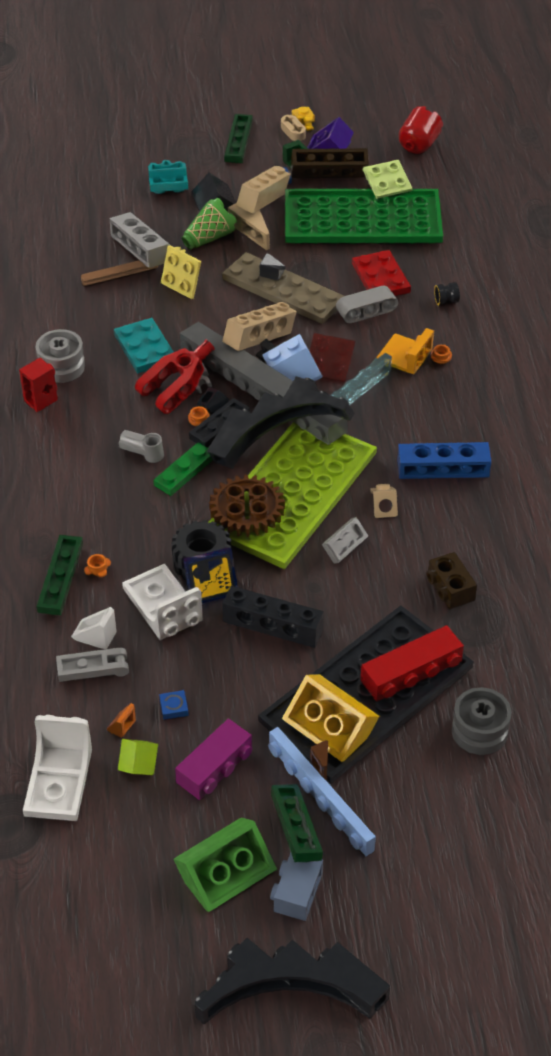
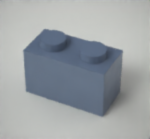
[270,853,323,921]

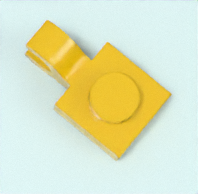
[292,107,315,131]

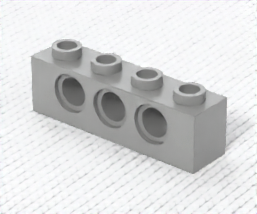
[110,212,170,268]

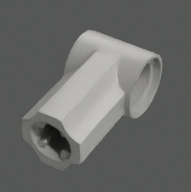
[119,430,164,463]

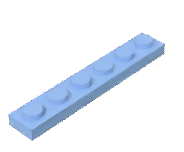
[268,727,376,856]

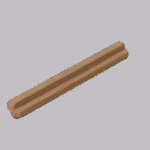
[81,260,158,286]

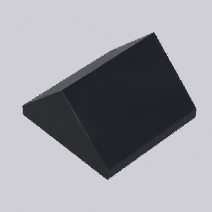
[191,172,236,212]

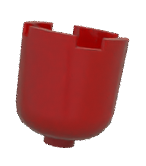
[399,106,443,154]

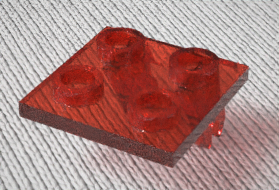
[310,333,356,382]

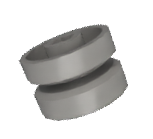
[35,329,85,383]

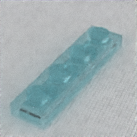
[331,353,392,405]

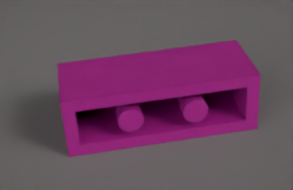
[175,718,252,800]

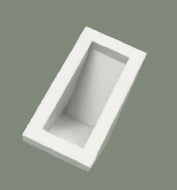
[71,607,117,649]

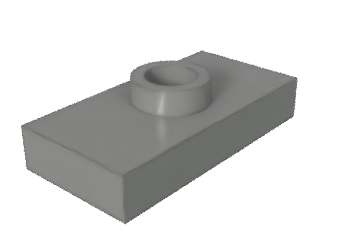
[322,517,368,564]

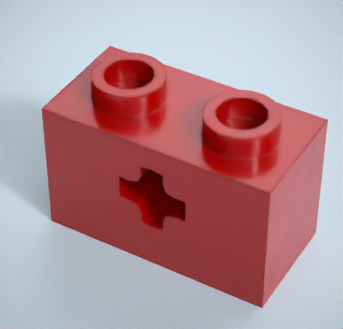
[19,358,58,412]

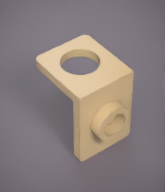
[370,484,398,518]

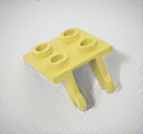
[161,245,201,299]

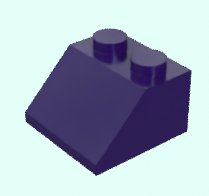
[307,117,354,149]

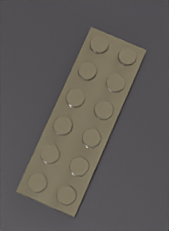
[222,252,344,325]

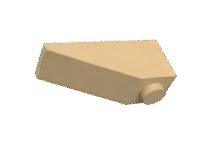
[228,203,270,250]

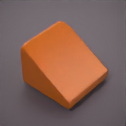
[107,703,136,738]

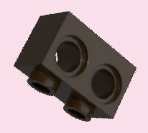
[426,552,477,609]

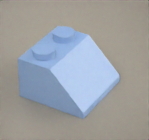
[262,334,323,381]

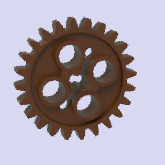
[209,474,285,537]

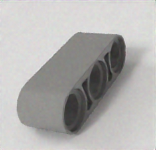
[336,285,398,323]

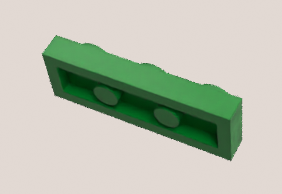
[153,442,213,496]

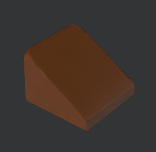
[310,740,328,780]

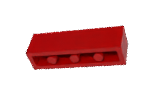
[360,625,464,702]

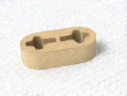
[281,115,306,141]

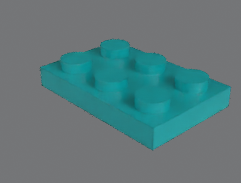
[114,318,174,374]

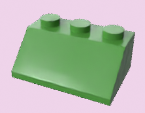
[173,817,277,912]

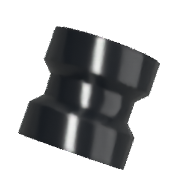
[434,282,460,305]

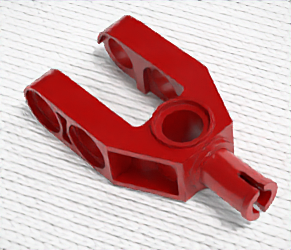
[135,339,215,414]

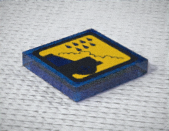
[183,547,238,603]

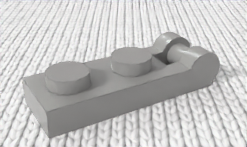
[56,648,129,682]

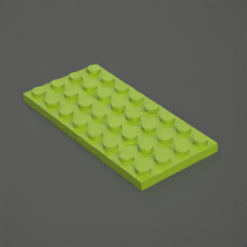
[208,422,377,569]

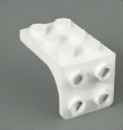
[122,564,203,640]
[23,715,92,821]

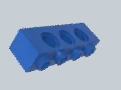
[397,442,491,479]

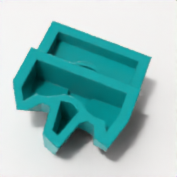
[148,160,188,194]

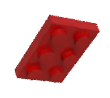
[352,250,411,296]

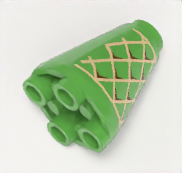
[181,198,237,250]

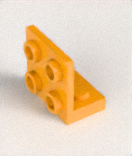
[377,328,434,375]

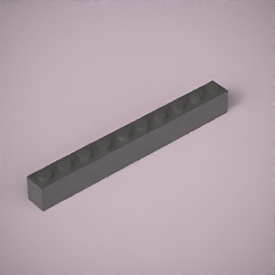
[180,321,348,445]

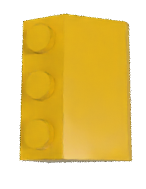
[282,675,380,762]

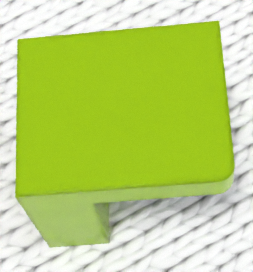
[118,739,158,775]

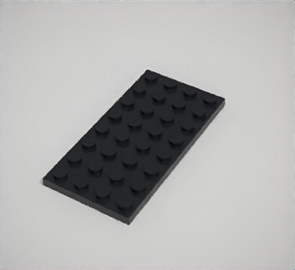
[258,605,474,784]

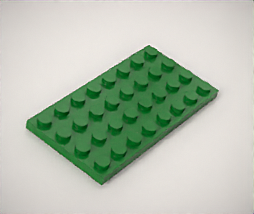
[285,189,443,244]

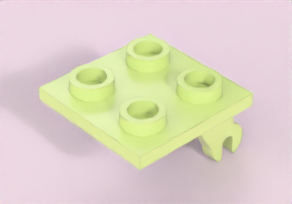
[363,160,412,199]

